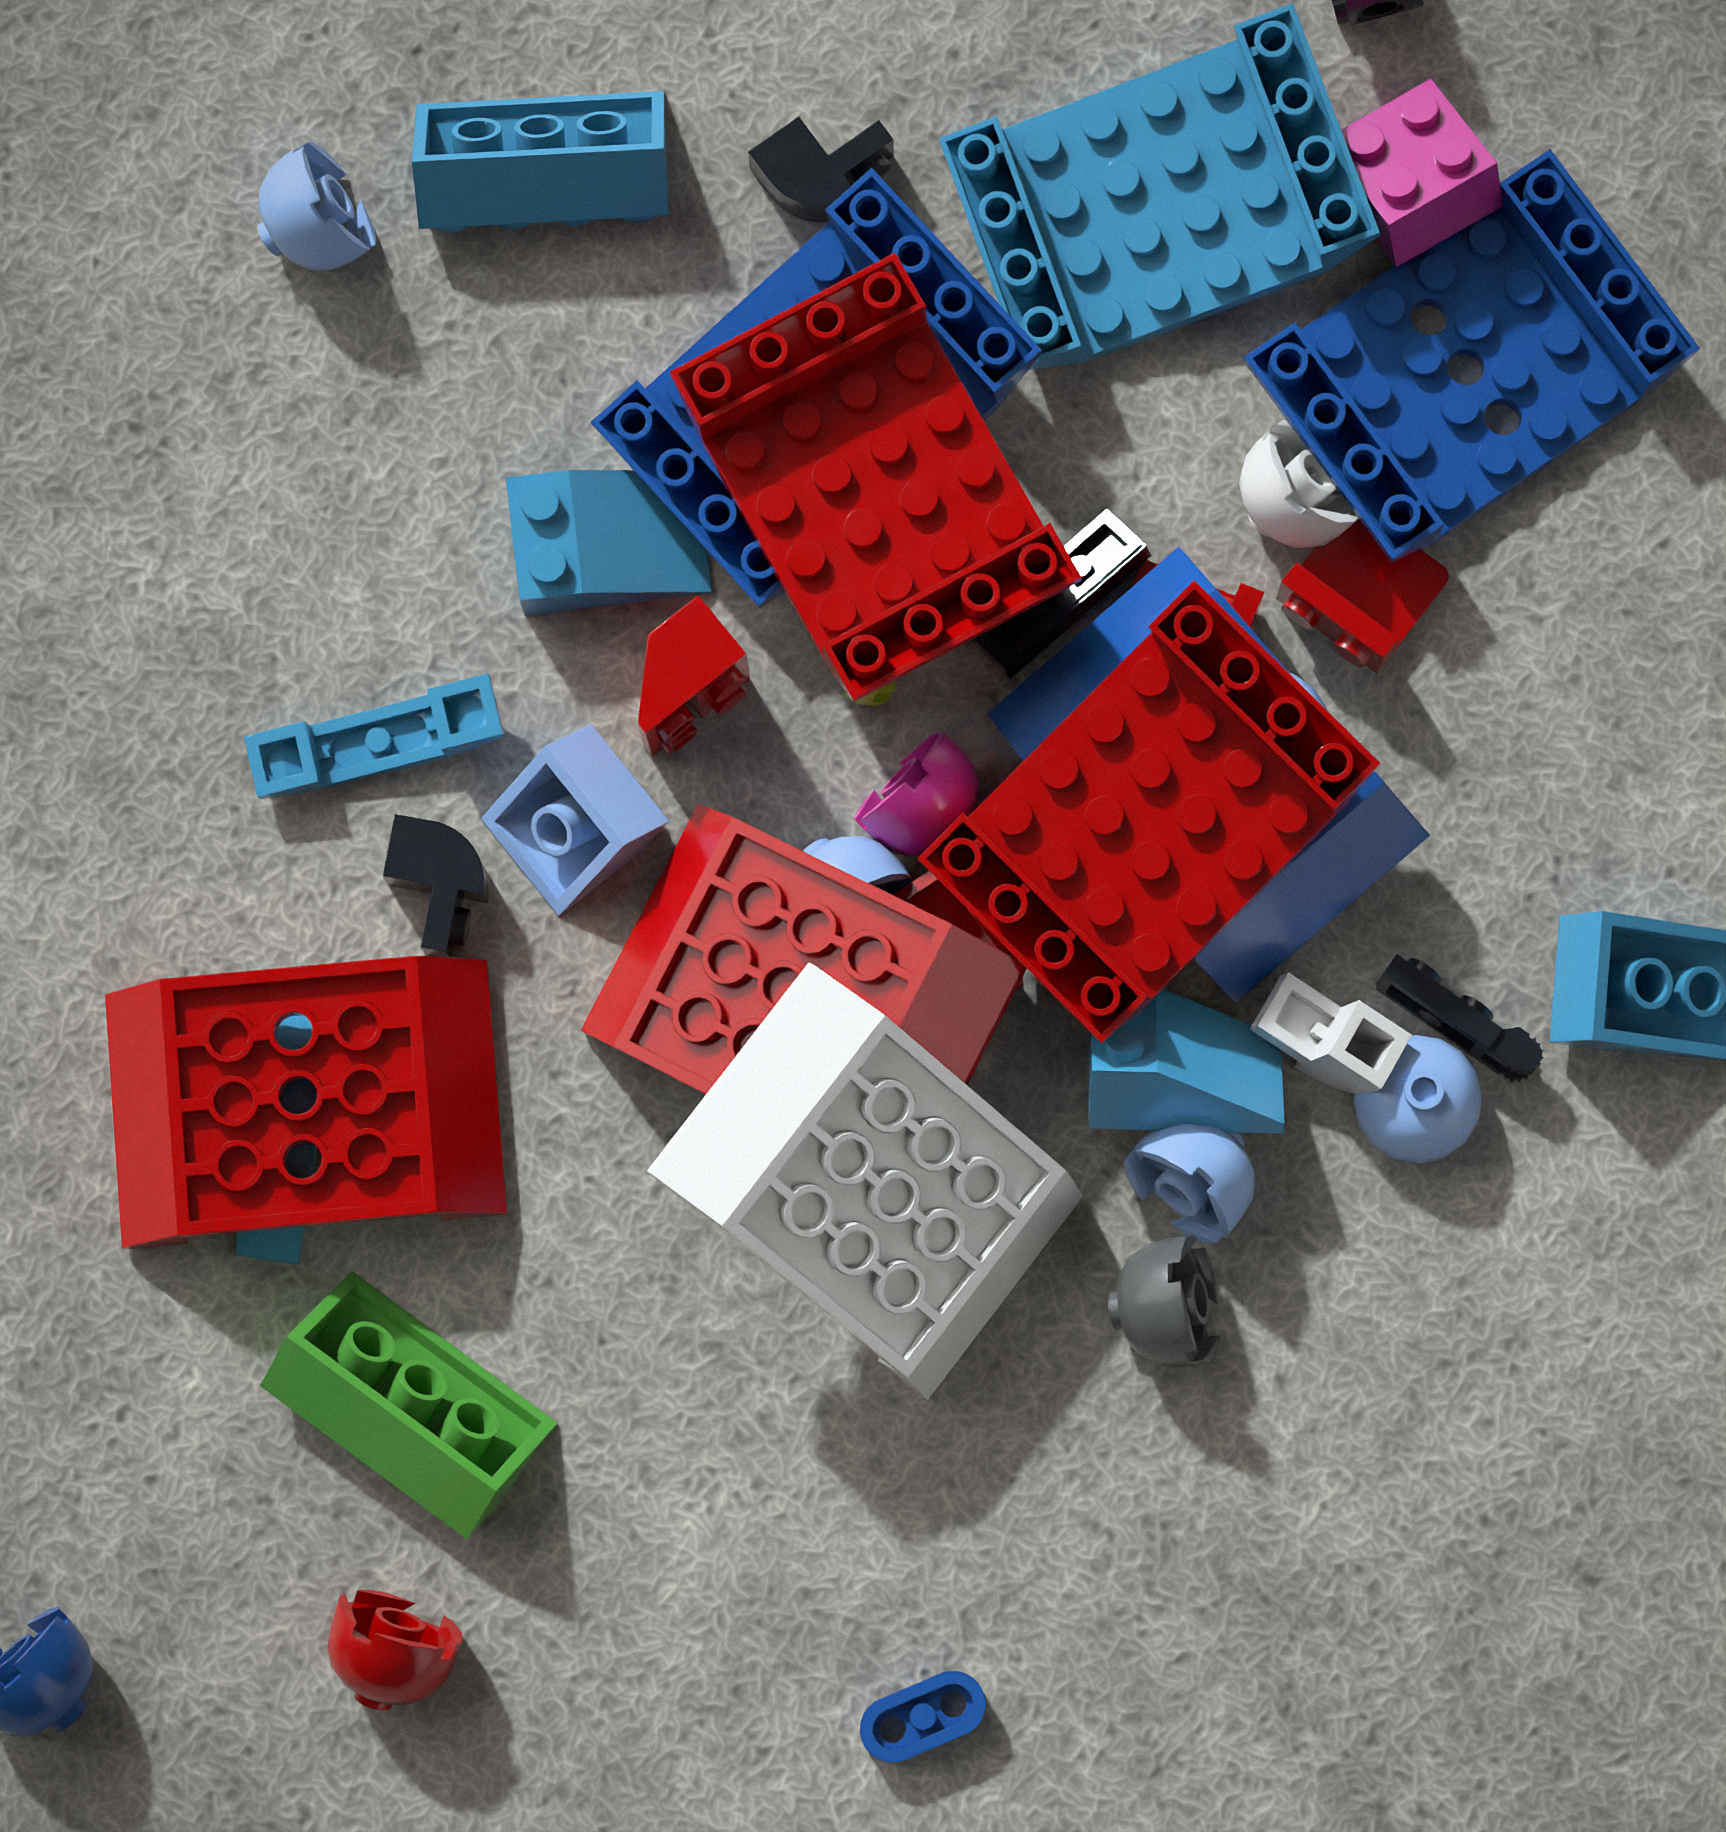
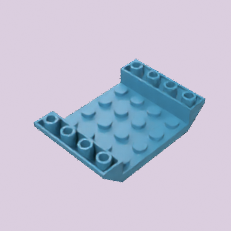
[938,3,1380,370]

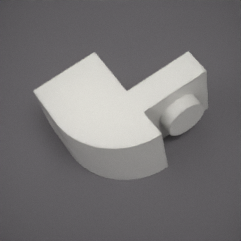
[1250,972,1412,1094]

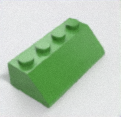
[260,1271,558,1540]

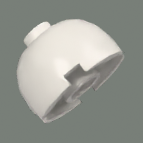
[1239,420,1359,548]

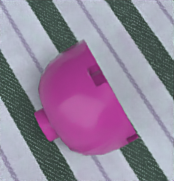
[853,731,979,856]

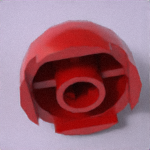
[327,1590,462,1711]

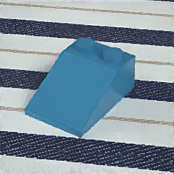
[506,470,712,616]
[1549,911,1726,1061]
[1088,989,1285,1134]

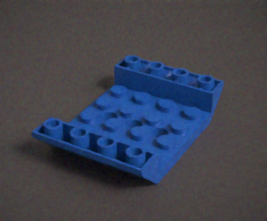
[1243,149,1700,562]
[590,168,1042,608]
[987,547,1430,1003]

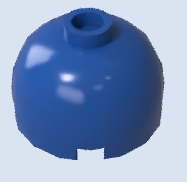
[0,1606,94,1736]

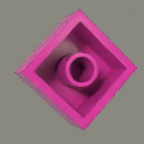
[1341,79,1503,267]

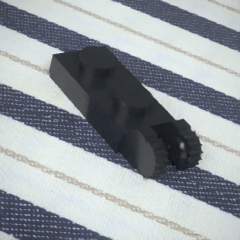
[1375,954,1544,1083]

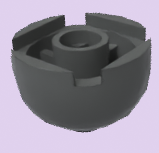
[1108,1234,1220,1367]

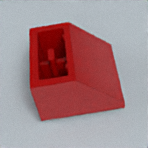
[638,595,750,757]

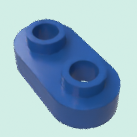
[860,1671,986,1763]

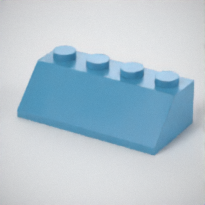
[412,91,669,233]

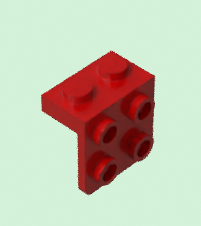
[1276,516,1449,674]

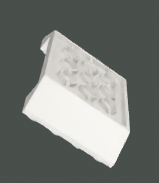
[647,963,1084,1400]

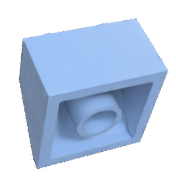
[481,724,670,916]

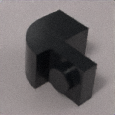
[748,116,894,222]
[383,814,489,958]

